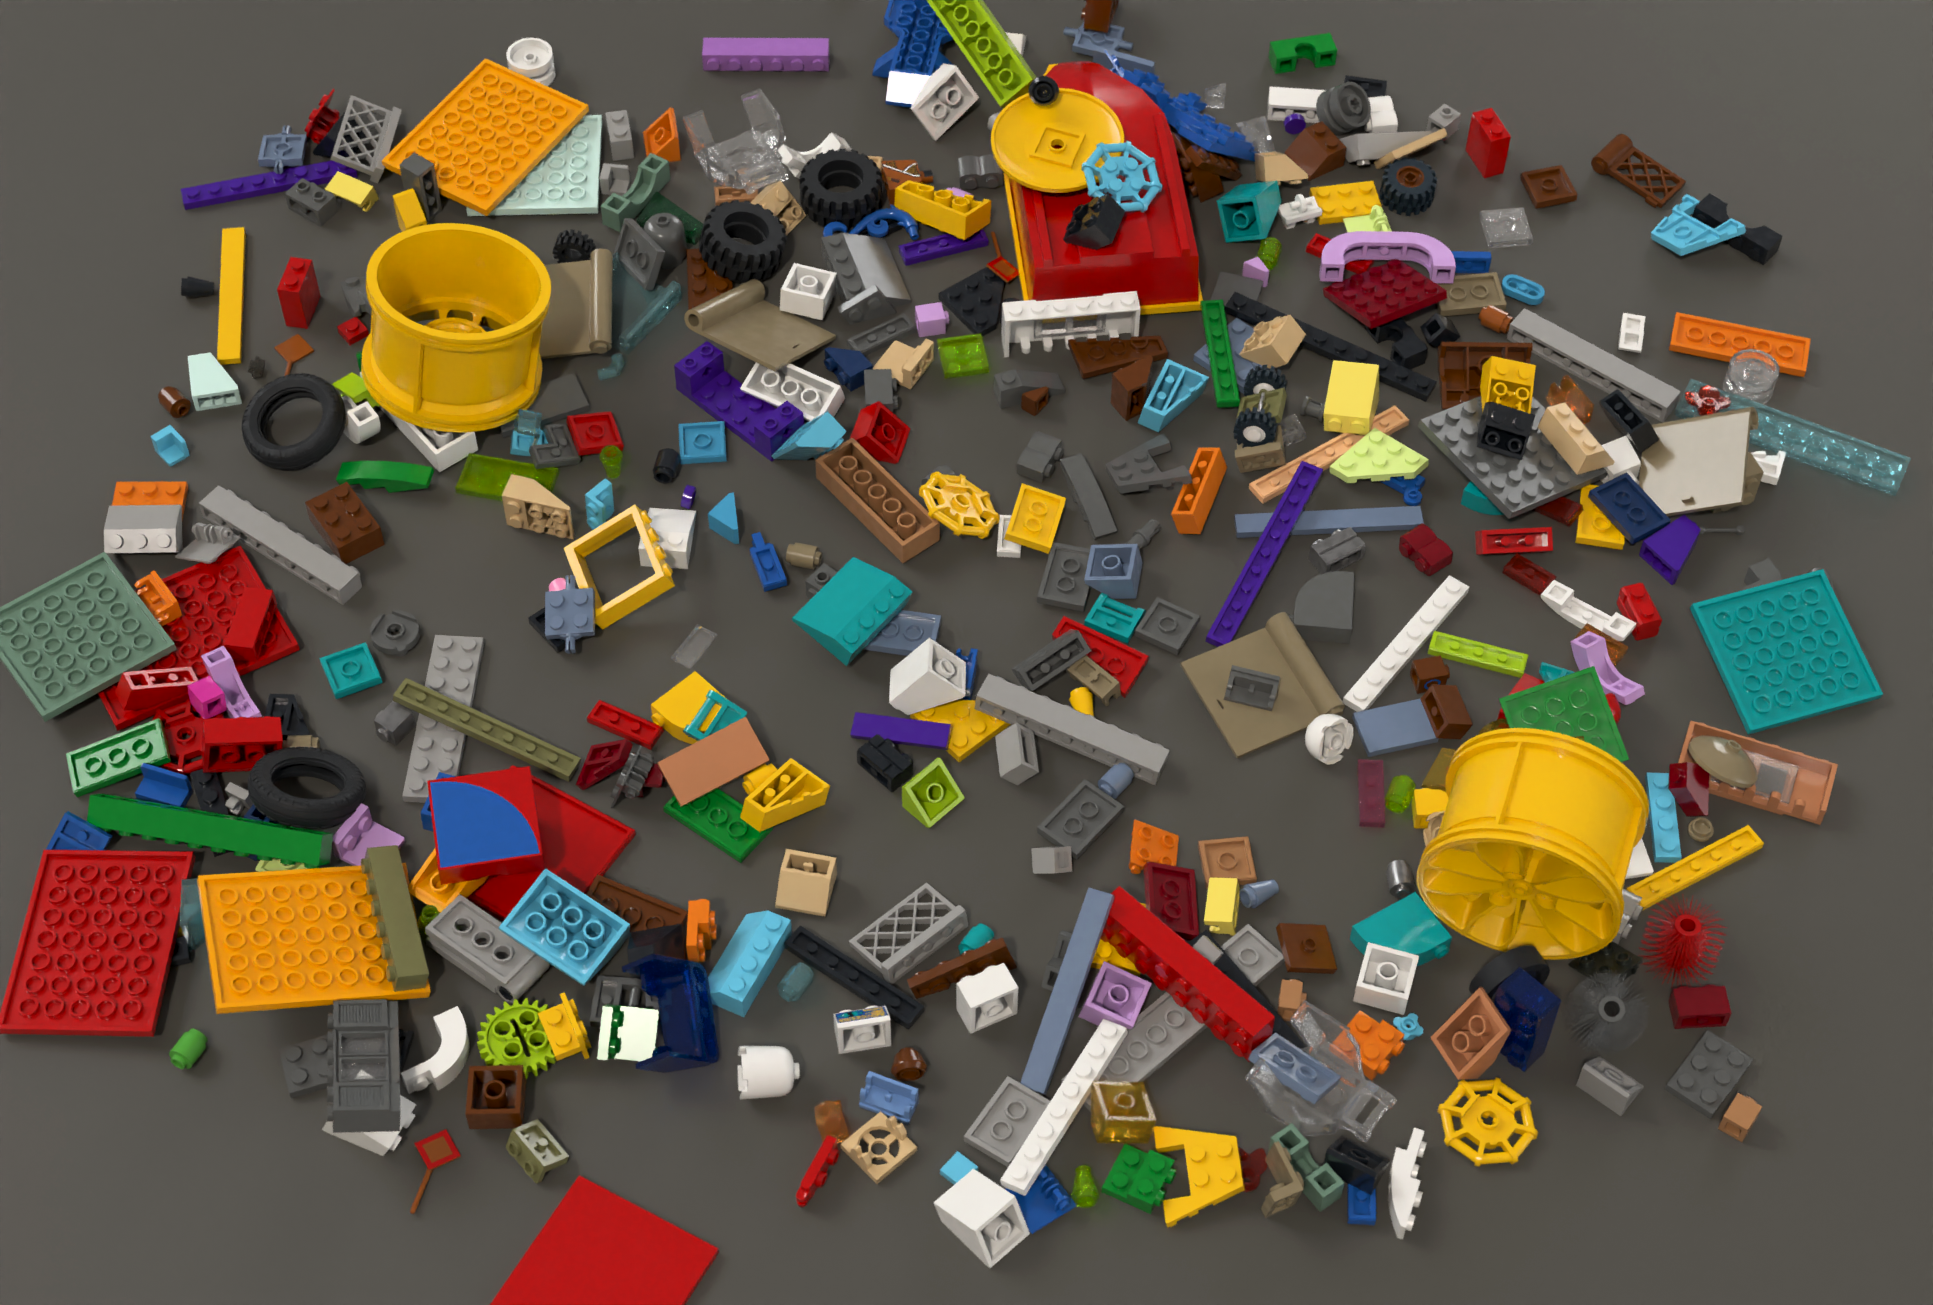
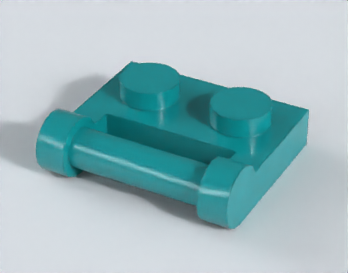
[1084,593,1146,644]
[683,690,748,741]

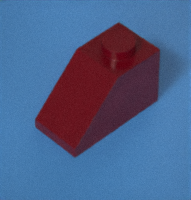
[1669,762,1710,817]

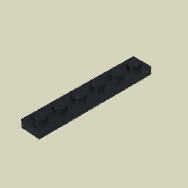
[784,925,924,1030]
[1188,930,1308,1053]

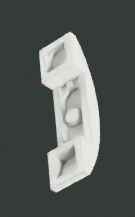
[1541,580,1637,641]

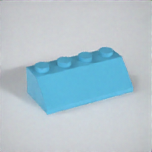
[771,411,847,460]
[698,910,792,1017]

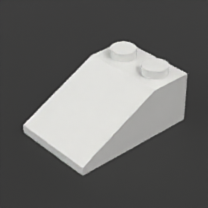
[910,64,979,141]
[638,508,697,569]

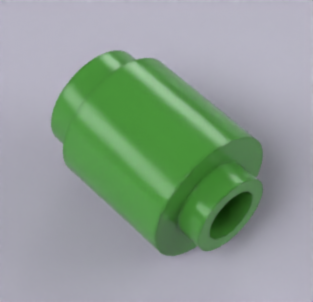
[169,1029,208,1069]

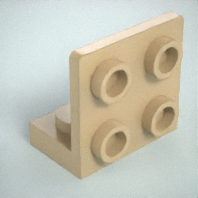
[873,339,934,389]

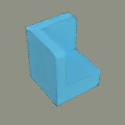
[150,425,190,466]

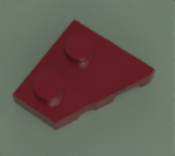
[576,739,633,790]

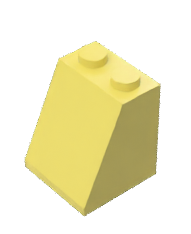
[1324,360,1379,435]

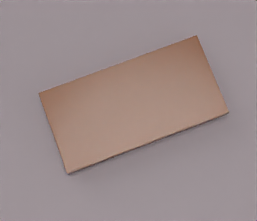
[657,717,770,807]

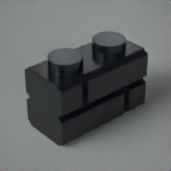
[857,734,913,793]

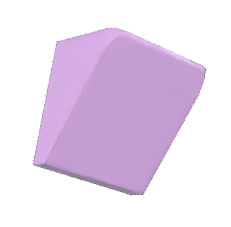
[1242,257,1269,287]

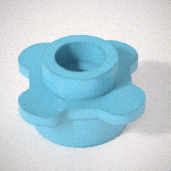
[1393,1013,1423,1040]

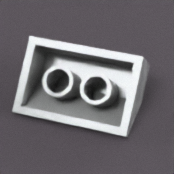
[104,505,183,553]

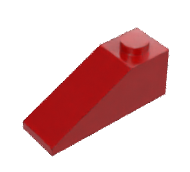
[115,667,199,711]

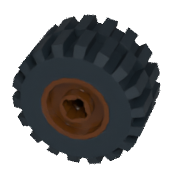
[1380,157,1437,216]

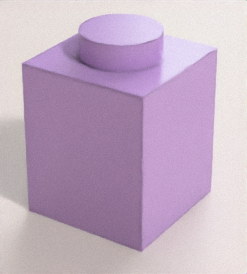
[915,302,949,337]

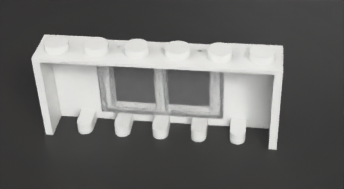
[1002,291,1140,357]

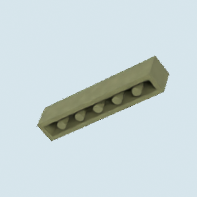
[361,845,429,992]

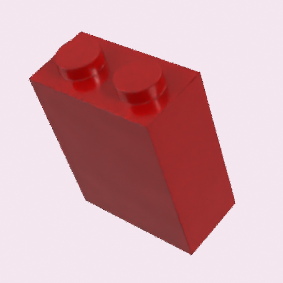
[1465,108,1511,178]
[277,257,321,329]

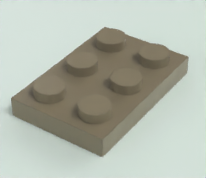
[1436,272,1507,316]

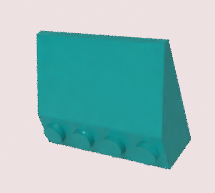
[792,557,912,666]

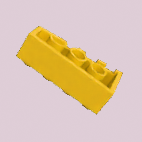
[894,180,991,240]

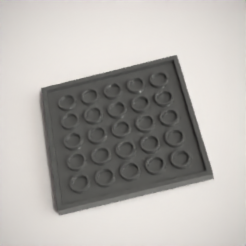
[1417,396,1608,519]

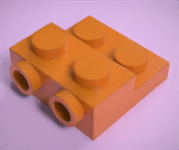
[686,899,717,972]
[1329,1010,1405,1080]

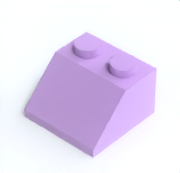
[1078,961,1152,1029]

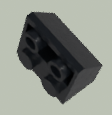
[1063,193,1125,250]
[1476,402,1535,460]

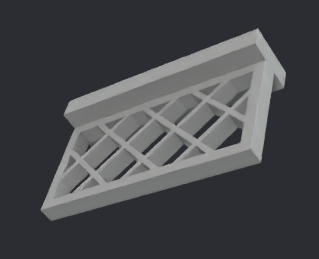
[330,95,402,184]
[849,882,968,985]

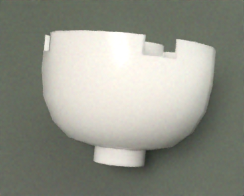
[1305,714,1353,765]

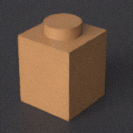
[1718,1093,1762,1142]

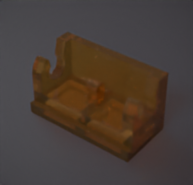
[1545,375,1594,424]

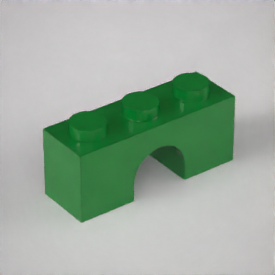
[1268,33,1337,74]

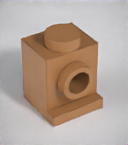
[1277,979,1307,1023]

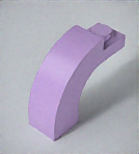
[1570,631,1645,705]
[201,645,262,718]

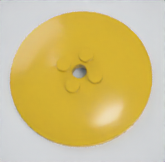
[991,88,1124,193]

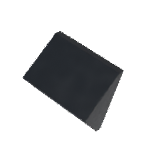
[312,112,367,157]
[1324,1136,1390,1195]

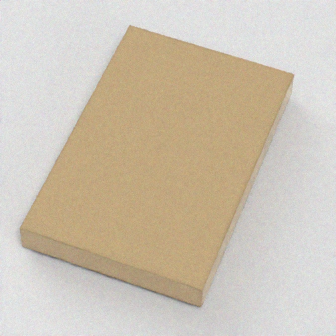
[1374,128,1447,169]

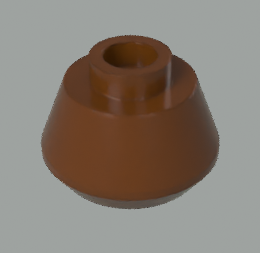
[891,1047,927,1081]

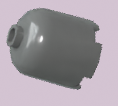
[643,212,687,269]

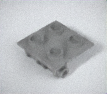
[175,522,241,564]

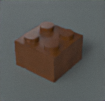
[465,1065,527,1129]

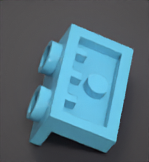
[585,478,614,530]

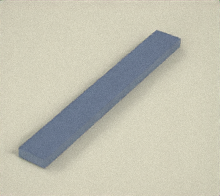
[1234,506,1424,538]
[1020,888,1115,1095]

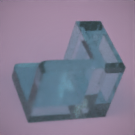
[514,409,542,446]

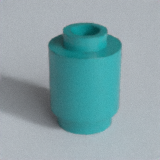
[958,923,994,955]

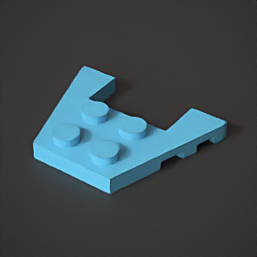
[1651,194,1746,256]

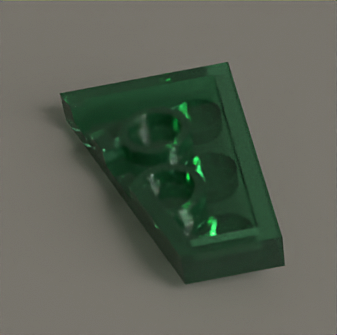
[637,191,703,245]

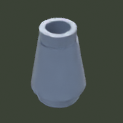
[1239,879,1279,908]

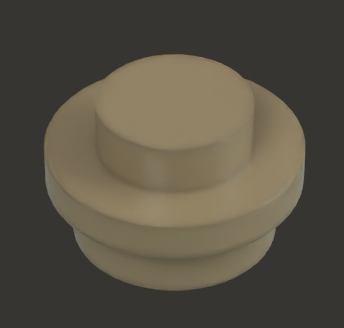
[1688,817,1714,842]

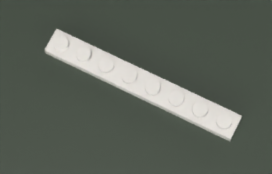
[1343,575,1469,712]
[1000,1019,1128,1196]

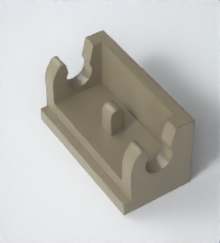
[1067,655,1121,706]

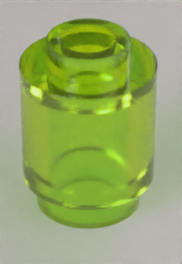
[1256,237,1282,270]
[1385,775,1416,813]

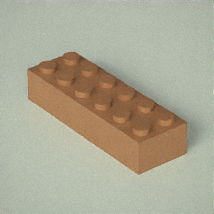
[815,438,940,563]

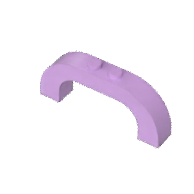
[1320,231,1456,283]

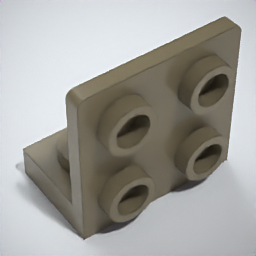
[1234,425,1286,473]
[1261,1141,1304,1218]

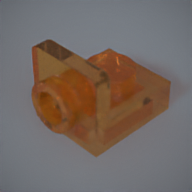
[814,1100,849,1143]

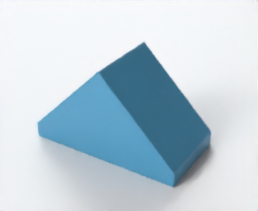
[708,493,739,544]

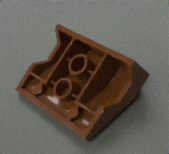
[1438,342,1533,410]

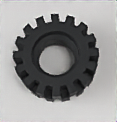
[553,230,595,263]

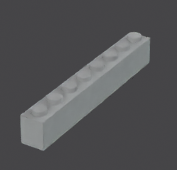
[1507,308,1681,423]
[199,485,362,605]
[974,674,1170,785]

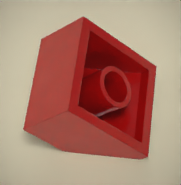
[850,401,911,464]

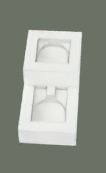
[1618,313,1646,353]

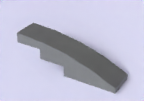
[1060,453,1117,540]

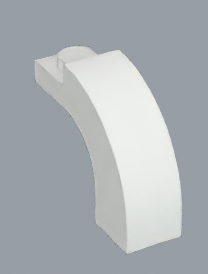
[777,132,852,179]
[342,395,381,444]
[401,1006,470,1094]

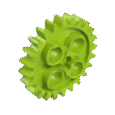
[477,998,556,1079]

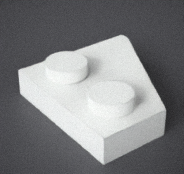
[1751,451,1786,485]

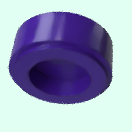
[1284,114,1306,134]
[681,485,696,509]

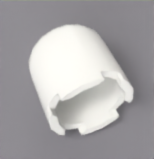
[737,1046,800,1099]

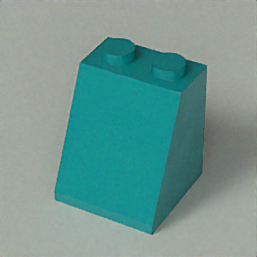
[1217,181,1282,242]

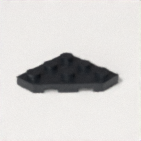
[939,267,1005,339]

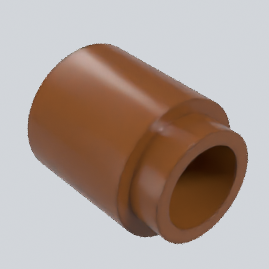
[1478,304,1514,334]

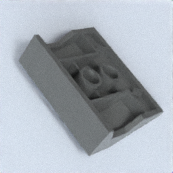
[821,233,911,307]

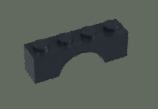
[1692,193,1783,265]

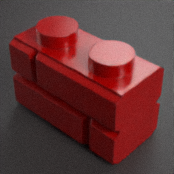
[1616,582,1662,641]

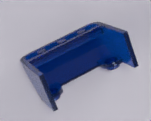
[622,954,719,1073]

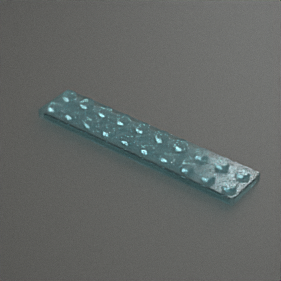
[1674,379,1911,496]

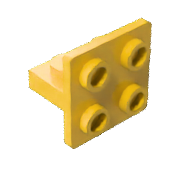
[538,992,591,1061]

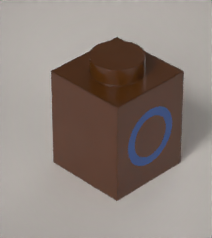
[1410,655,1450,694]

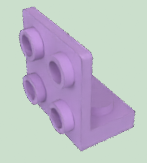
[332,803,405,866]

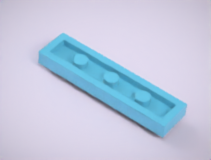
[1645,772,1682,863]

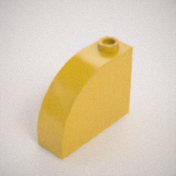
[651,671,727,744]

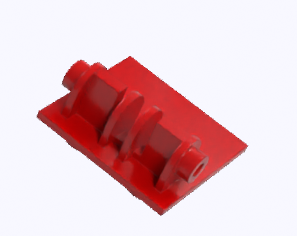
[304,89,340,144]

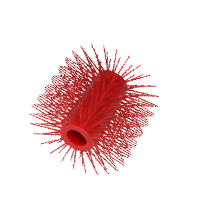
[1638,894,1727,988]

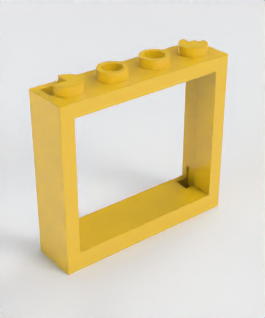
[564,505,675,630]

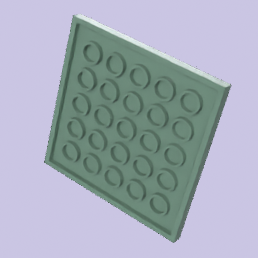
[0,552,177,722]

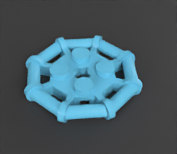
[1081,141,1163,212]

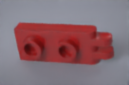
[796,1135,840,1207]

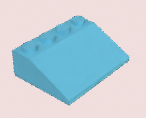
[498,868,630,986]

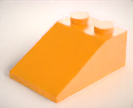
[408,848,488,913]

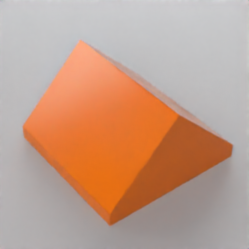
[643,107,681,162]

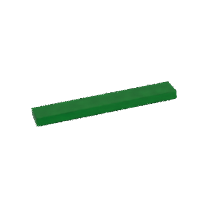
[1200,300,1240,408]

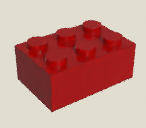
[201,716,283,773]

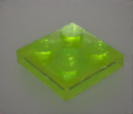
[937,333,989,378]

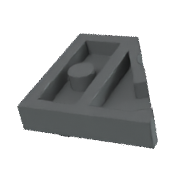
[838,285,897,324]

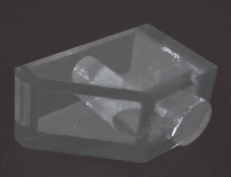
[1237,116,1276,153]

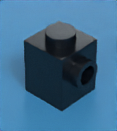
[1420,313,1461,348]

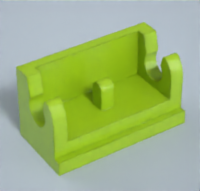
[332,372,380,408]

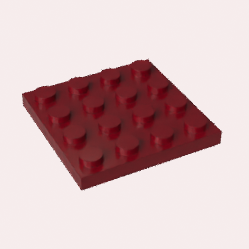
[1323,259,1447,329]

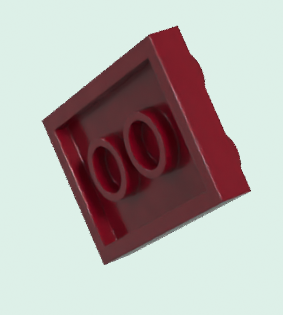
[1143,861,1199,940]

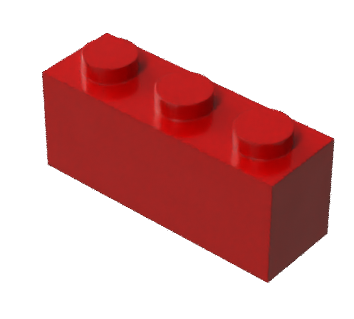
[1475,527,1553,555]
[223,587,277,662]

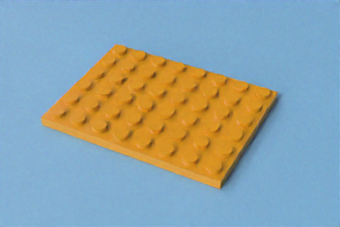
[382,58,589,216]
[197,863,431,1014]

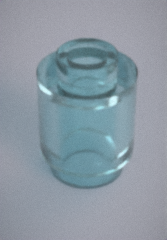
[777,963,814,1001]

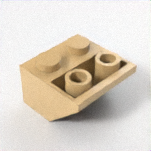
[1255,152,1308,185]
[751,181,806,236]
[1240,315,1306,368]
[775,849,837,917]

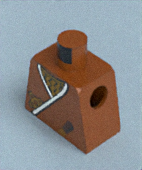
[881,160,933,205]

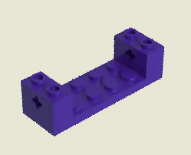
[674,341,804,462]

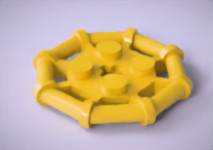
[919,471,1000,539]
[1438,1077,1538,1167]

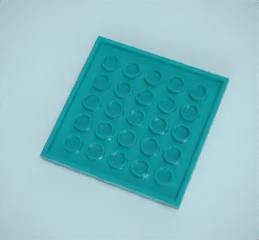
[1690,569,1883,735]

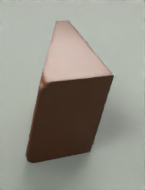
[1021,386,1049,416]

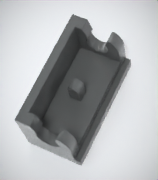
[1224,665,1280,711]

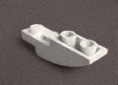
[1388,1128,1427,1239]

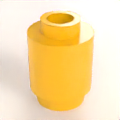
[742,763,777,795]

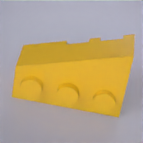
[740,758,830,832]

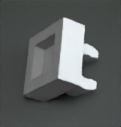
[225,782,253,816]

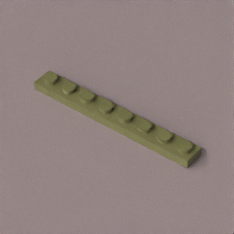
[393,678,581,782]

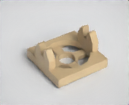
[841,1111,917,1184]

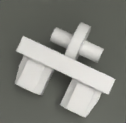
[1278,194,1322,229]

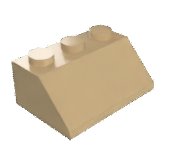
[1538,403,1615,475]

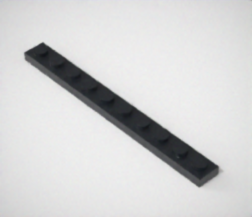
[1224,292,1437,402]

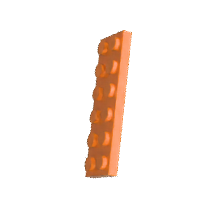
[1669,312,1811,377]

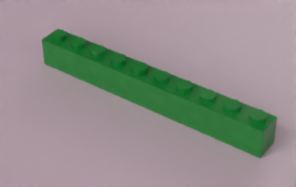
[87,793,334,869]

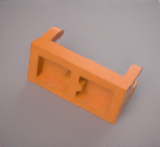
[134,570,182,626]

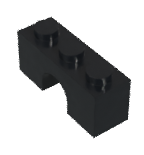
[1365,317,1428,370]

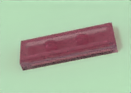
[1357,759,1385,828]

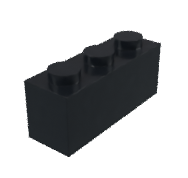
[1599,389,1659,453]

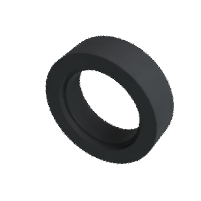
[1469,945,1550,1012]

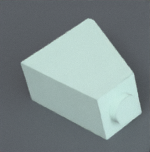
[188,352,242,411]

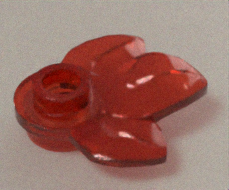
[1685,385,1731,416]
[1239,1147,1267,1192]

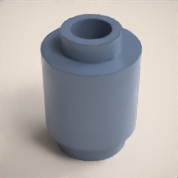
[1098,763,1134,799]

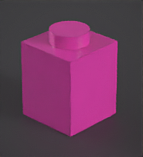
[187,676,227,719]

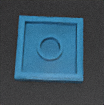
[678,421,727,464]

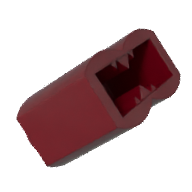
[1399,523,1453,576]

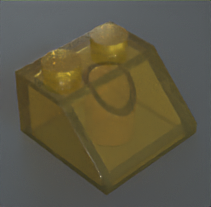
[1091,1081,1156,1144]

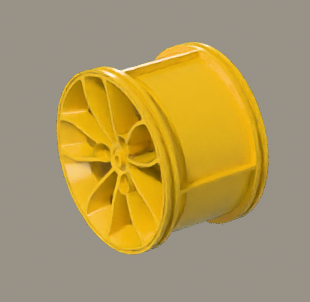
[361,223,551,433]
[1416,728,1649,960]

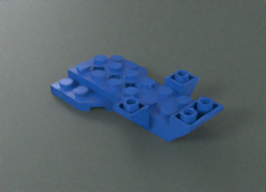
[873,0,953,107]
[1124,69,1258,161]

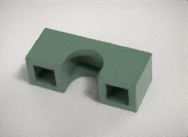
[1268,1123,1344,1212]

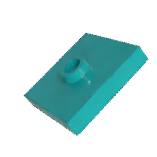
[319,642,383,699]

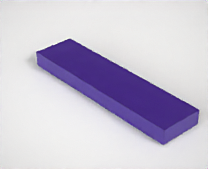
[898,228,988,266]
[850,712,952,750]

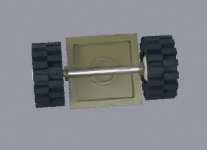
[1233,365,1287,448]

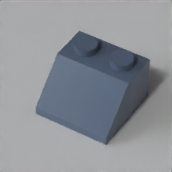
[1084,544,1143,599]

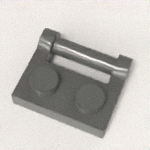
[590,976,645,1027]

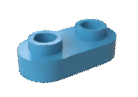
[1501,274,1545,305]

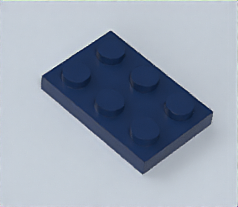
[1588,472,1671,544]

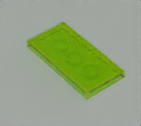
[455,453,559,501]

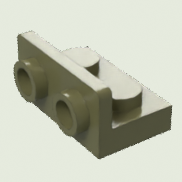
[506,1119,569,1184]

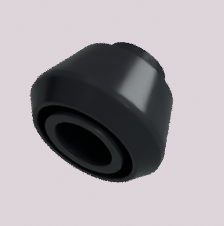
[1029,76,1059,106]

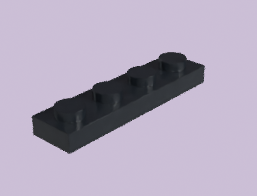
[190,769,233,857]

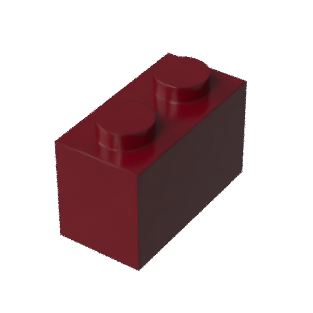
[1668,984,1731,1029]

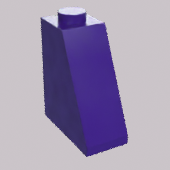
[1639,515,1701,585]

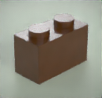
[1420,684,1473,739]

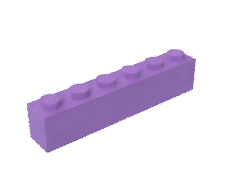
[702,38,829,71]

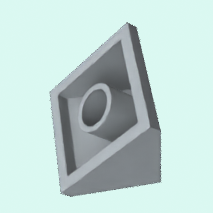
[1576,1056,1644,1116]

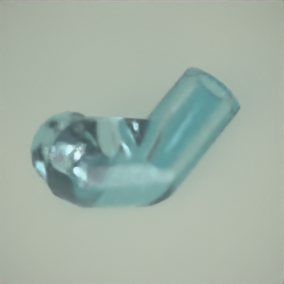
[597,353,625,381]

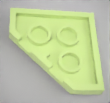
[1330,428,1429,483]

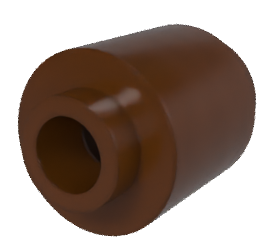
[158,386,191,418]

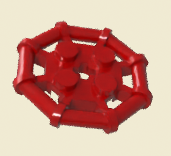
[151,698,224,775]

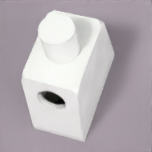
[1601,436,1641,485]

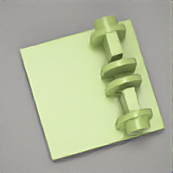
[1343,205,1392,233]

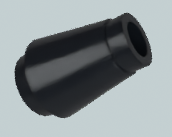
[181,276,214,298]

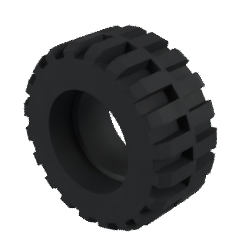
[799,149,883,230]
[699,200,787,283]

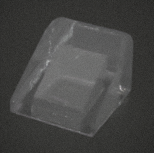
[1203,83,1226,108]

